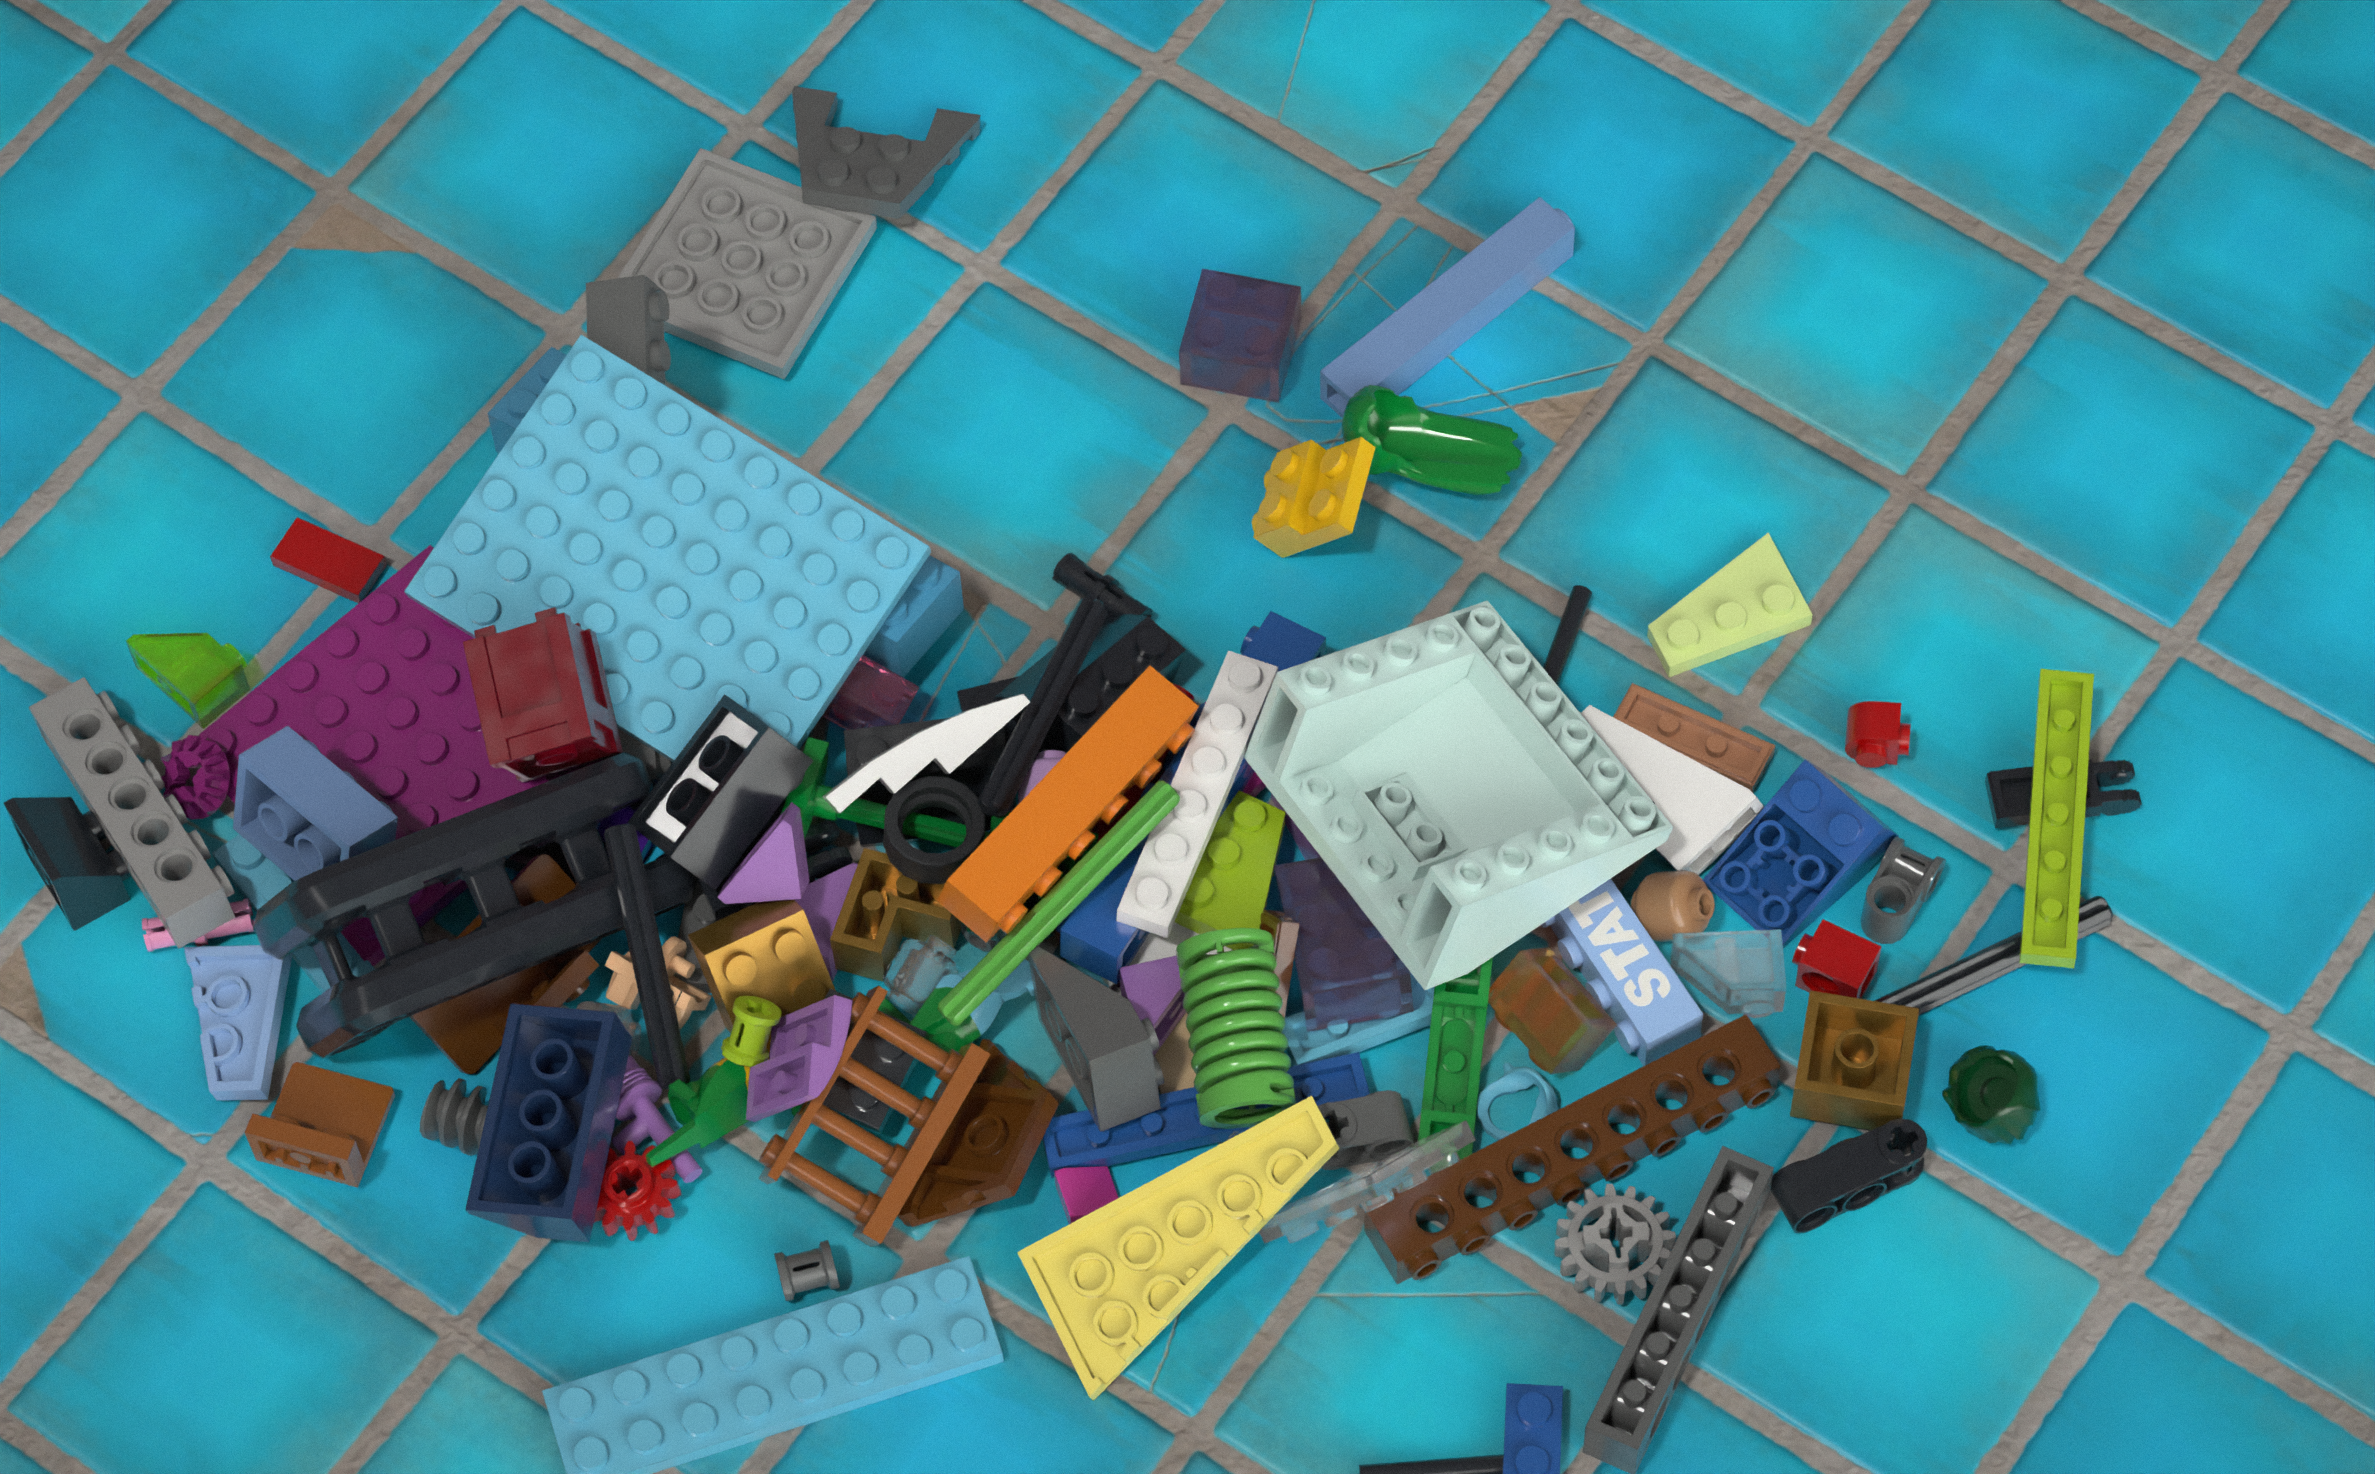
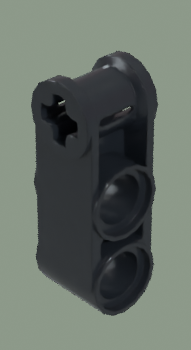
[1770,1118,1927,1234]

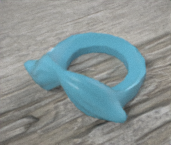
[1477,1063,1558,1140]

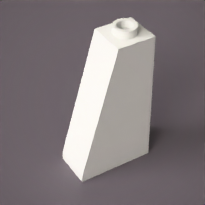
[1580,705,1764,875]

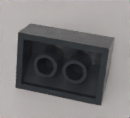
[993,612,1186,753]
[627,694,813,890]
[844,718,1017,847]

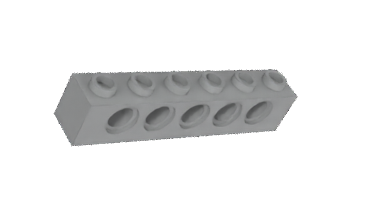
[29,677,235,949]

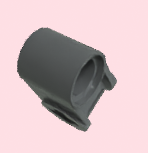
[1861,837,1946,944]
[1318,1090,1415,1170]

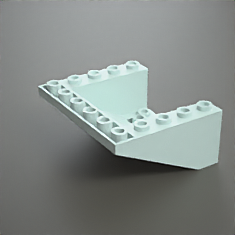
[1244,600,1673,990]

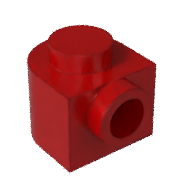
[1845,701,1911,768]

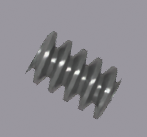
[420,1078,488,1156]

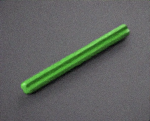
[937,780,1180,1026]

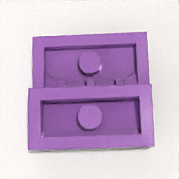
[746,995,853,1122]

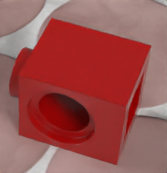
[1792,919,1882,999]

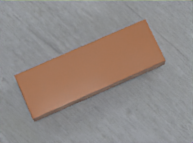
[1613,683,1776,793]

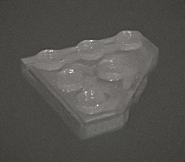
[1259,1120,1476,1244]

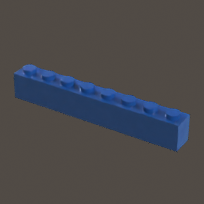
[1056,611,1326,984]

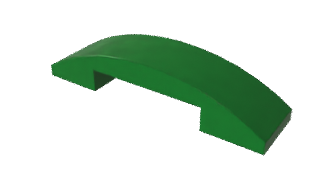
[1415,957,1493,1168]

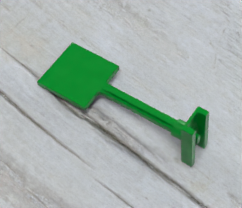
[781,737,1099,889]

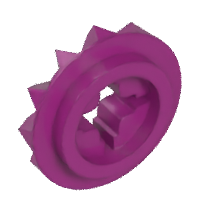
[160,735,230,819]

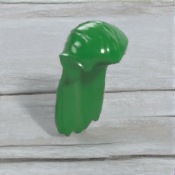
[1342,385,1522,495]

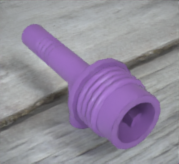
[612,1056,702,1183]

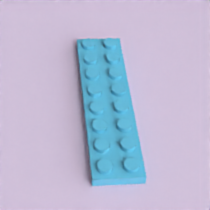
[542,1256,1004,1474]

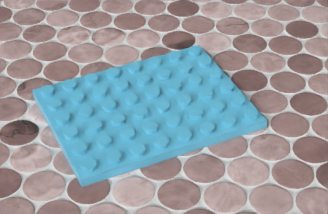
[404,335,931,762]

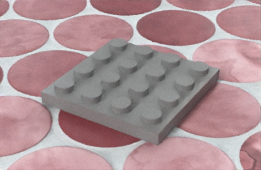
[618,148,877,379]

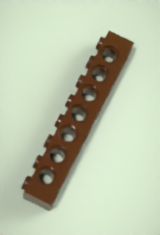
[1364,1014,1780,1285]

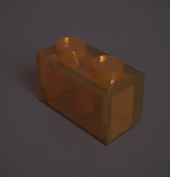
[1488,947,1617,1074]

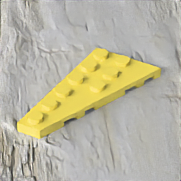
[1017,1096,1340,1401]

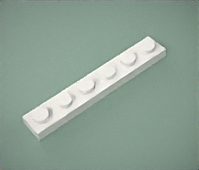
[1116,651,1278,938]

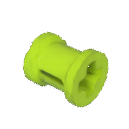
[721,996,782,1067]

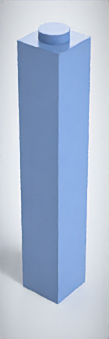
[1320,197,1575,418]

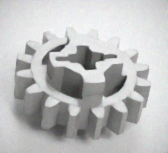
[1554,1184,1676,1305]

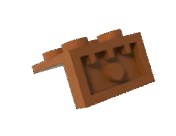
[245,1062,395,1188]

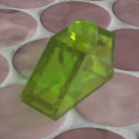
[126,633,250,729]

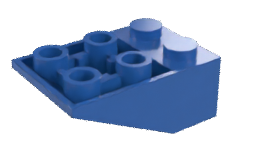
[1703,759,1899,951]

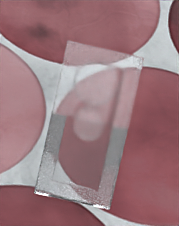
[1670,929,1786,1018]

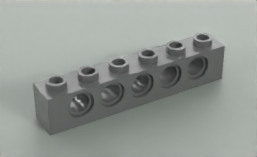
[1583,1146,1774,1474]

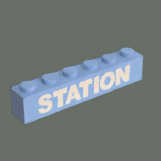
[1541,878,1703,1066]

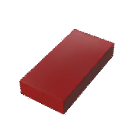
[270,517,387,604]

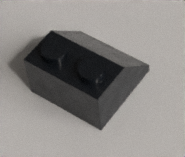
[3,797,131,931]

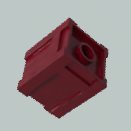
[463,607,623,783]

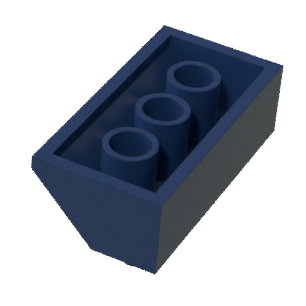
[465,1004,632,1242]

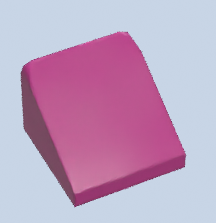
[1054,1166,1118,1224]

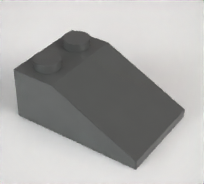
[1028,946,1164,1132]

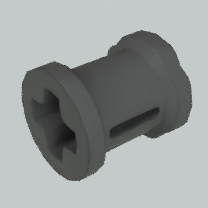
[774,1240,840,1301]

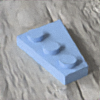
[184,945,293,1100]

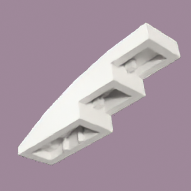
[823,694,1030,813]

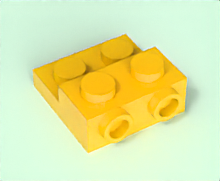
[1252,437,1376,558]

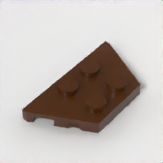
[898,1039,1059,1227]

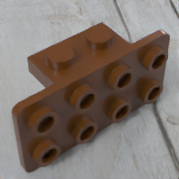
[410,854,601,1074]

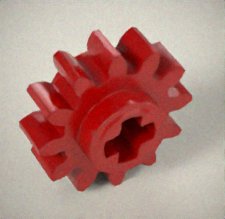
[594,1141,681,1241]

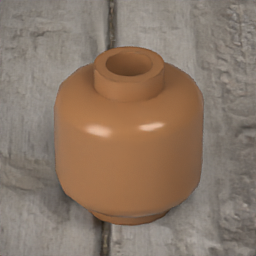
[1631,870,1715,942]

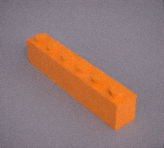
[937,666,1199,943]

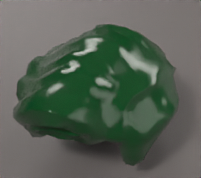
[1942,1045,2041,1144]

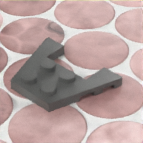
[792,86,980,219]

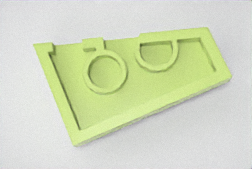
[1647,533,1813,677]

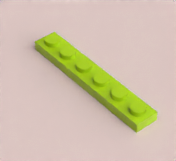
[2019,669,2094,968]

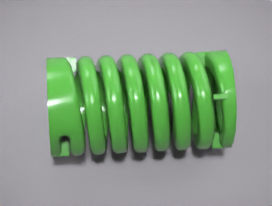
[1176,928,1297,1129]

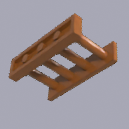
[758,986,991,1247]

